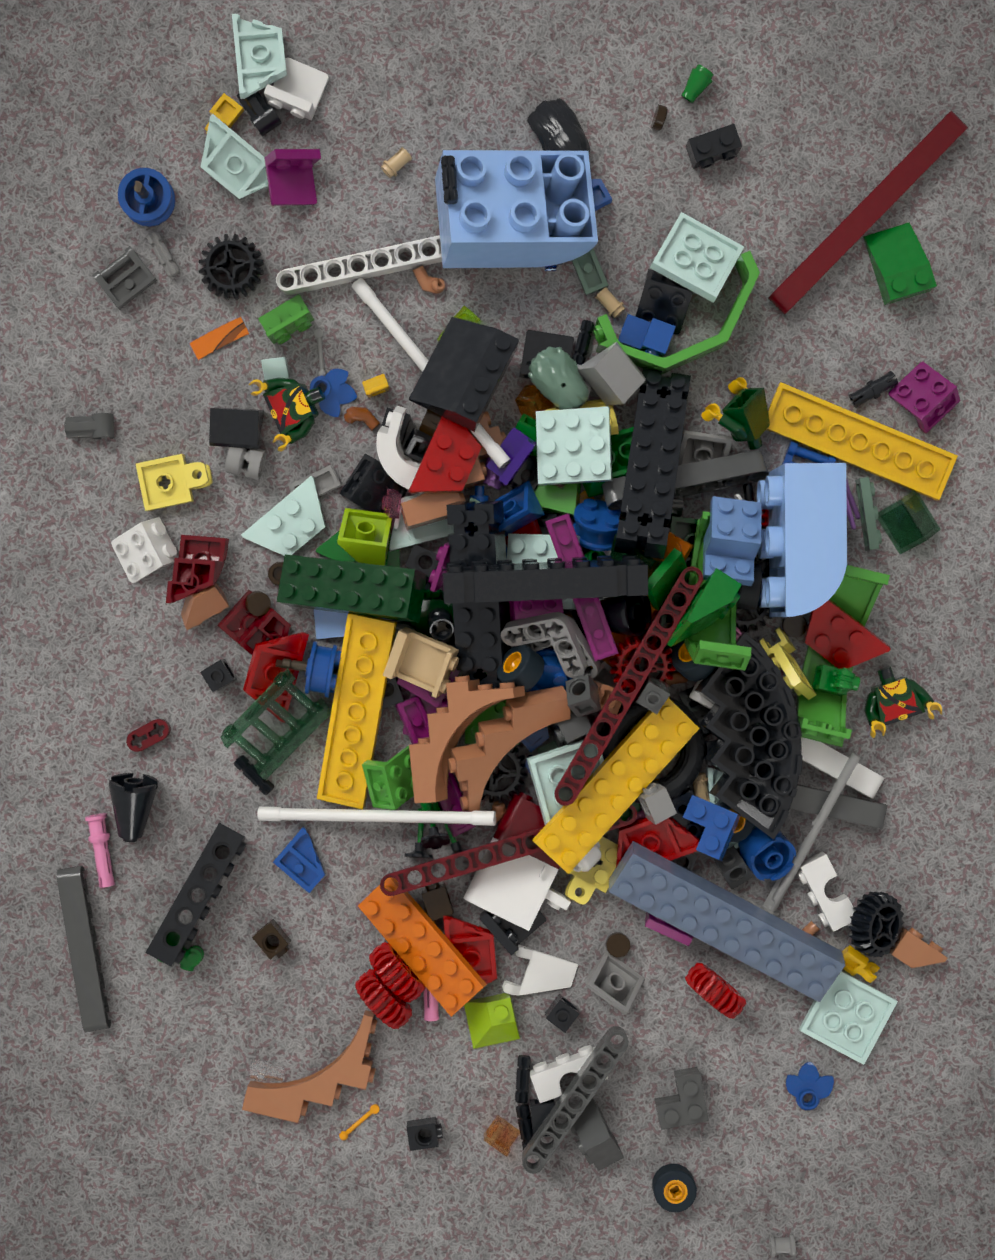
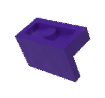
[487,427,537,486]

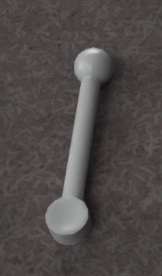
[314,329,327,376]

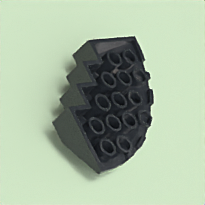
[695,632,803,839]

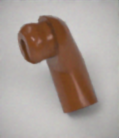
[344,407,380,431]

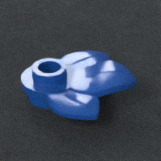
[310,369,357,417]
[786,1061,834,1110]

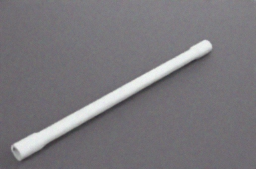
[352,278,511,469]
[257,806,496,826]

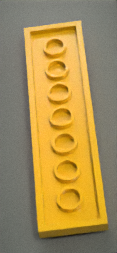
[766,382,958,501]
[317,613,397,810]
[532,698,700,874]

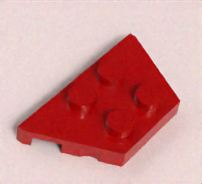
[408,416,482,493]
[804,599,891,669]
[243,632,309,723]
[616,817,700,867]
[443,915,497,984]

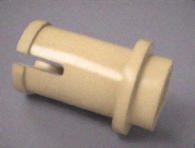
[381,147,412,178]
[595,287,625,319]
[693,773,710,802]

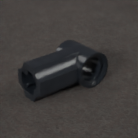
[236,91,282,137]

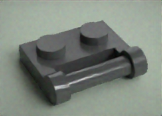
[92,246,157,310]

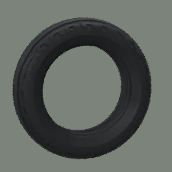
[599,697,705,804]

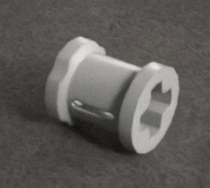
[769,1234,796,1258]

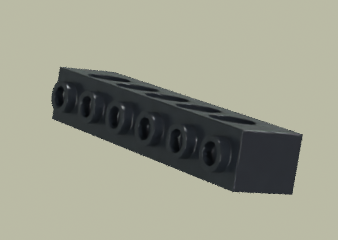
[145,823,247,967]

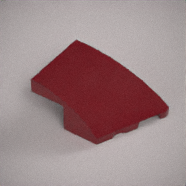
[166,535,229,604]
[217,590,291,655]

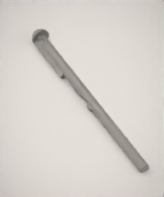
[762,752,861,917]

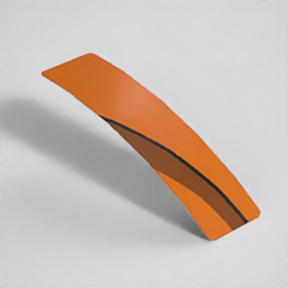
[189,317,249,360]

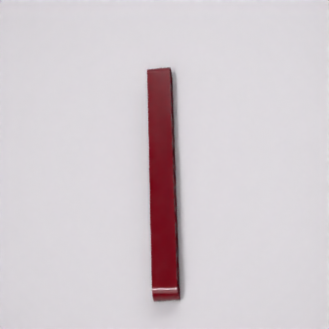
[768,110,968,315]
[554,567,703,806]
[380,804,637,896]

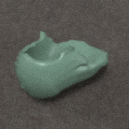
[528,346,589,410]

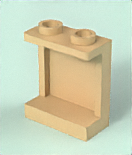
[383,627,459,698]

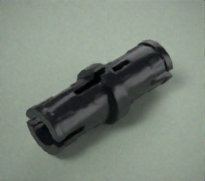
[848,371,898,408]

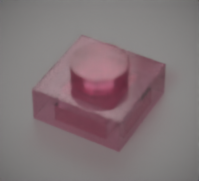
[382,489,402,519]

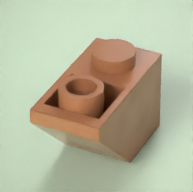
[181,582,229,630]
[890,927,948,968]

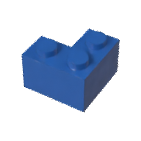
[618,314,676,357]
[683,795,741,861]

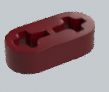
[126,719,171,752]

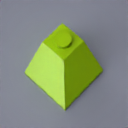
[337,508,393,566]
[464,993,520,1049]

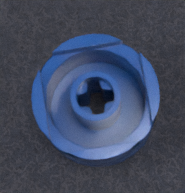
[738,827,796,881]

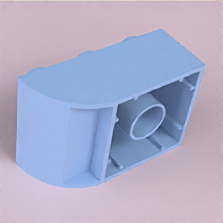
[435,150,598,268]
[757,463,847,617]

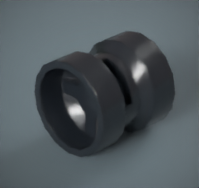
[428,608,454,641]

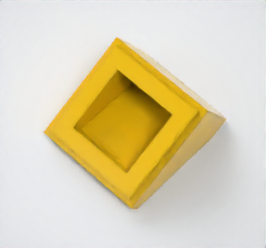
[362,374,390,398]

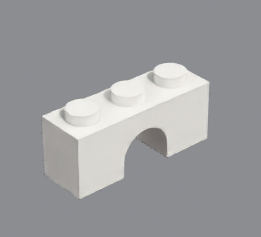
[797,851,854,932]
[530,1045,608,1103]

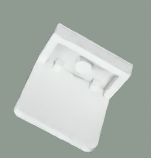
[264,58,329,120]
[111,517,179,583]

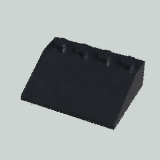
[409,317,519,432]

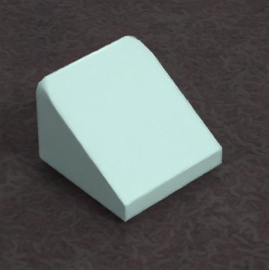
[261,357,289,380]

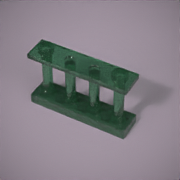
[221,669,332,780]

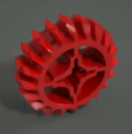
[609,634,676,693]
[369,942,425,1003]
[685,963,747,1019]
[355,969,412,1029]

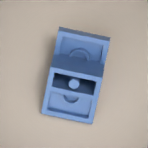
[703,496,762,586]

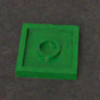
[648,548,690,611]

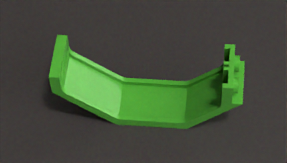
[593,251,760,374]
[685,511,751,671]
[796,565,890,747]

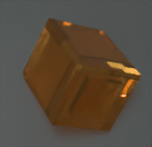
[515,385,554,419]
[484,1115,520,1157]

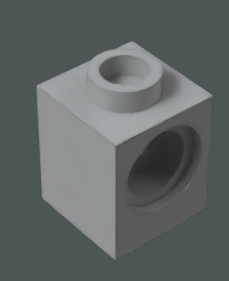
[638,783,677,825]

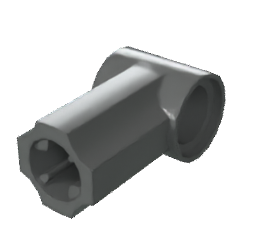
[64,413,115,439]

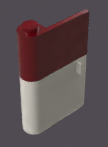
[463,792,560,931]

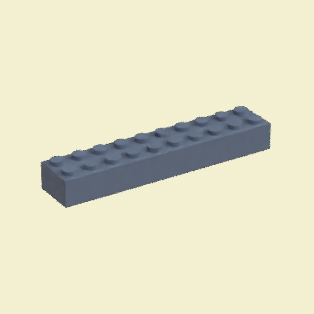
[609,841,845,1002]

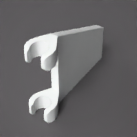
[502,944,578,996]

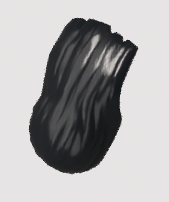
[527,98,590,154]

